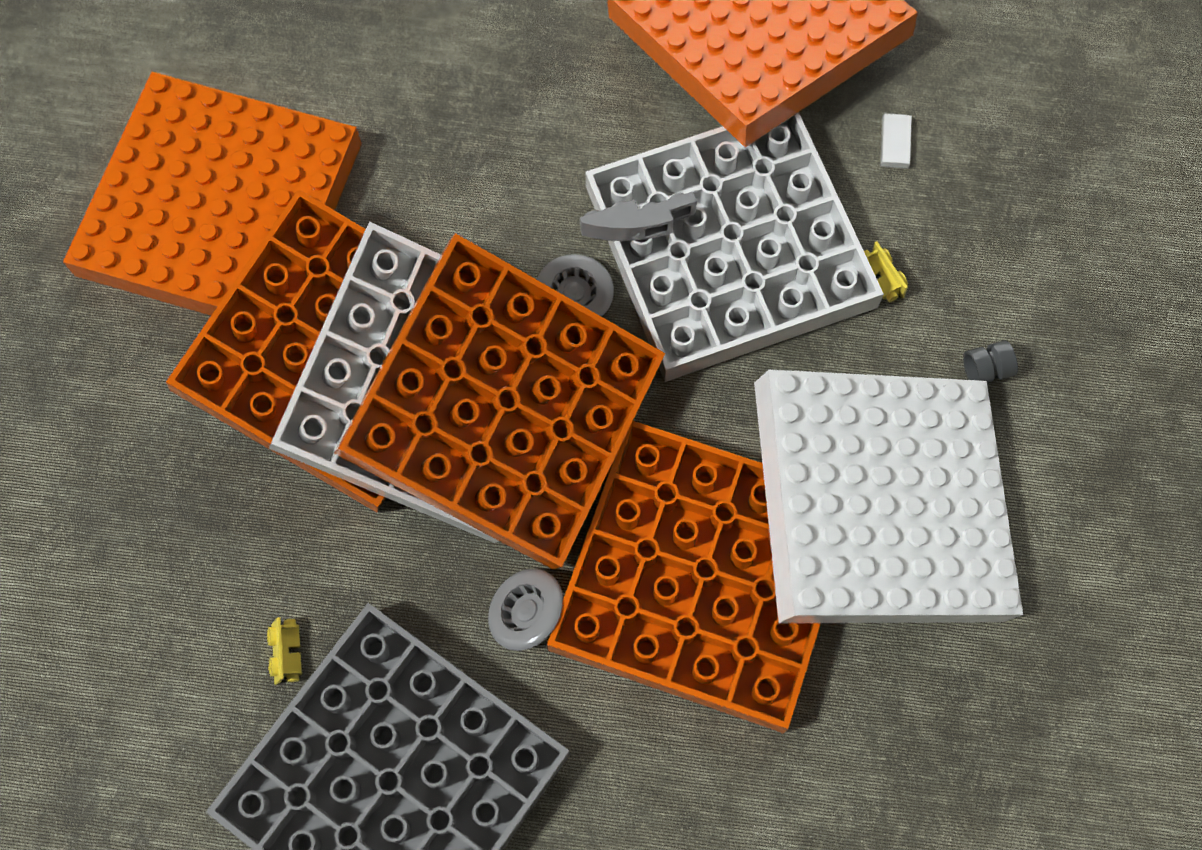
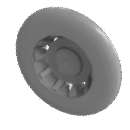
[537,254,614,317]
[488,569,563,651]

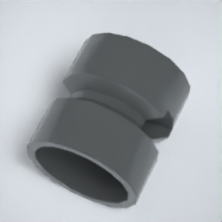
[963,340,1018,384]

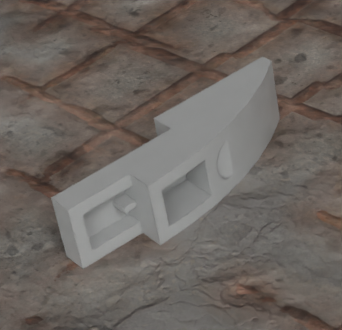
[579,191,697,241]

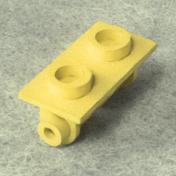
[864,241,908,302]
[267,617,302,685]

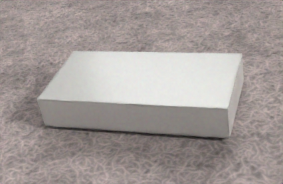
[881,113,912,169]

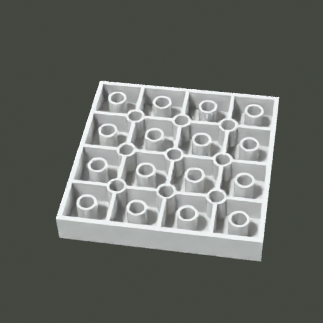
[585,112,884,382]
[269,222,499,543]
[754,370,1023,623]

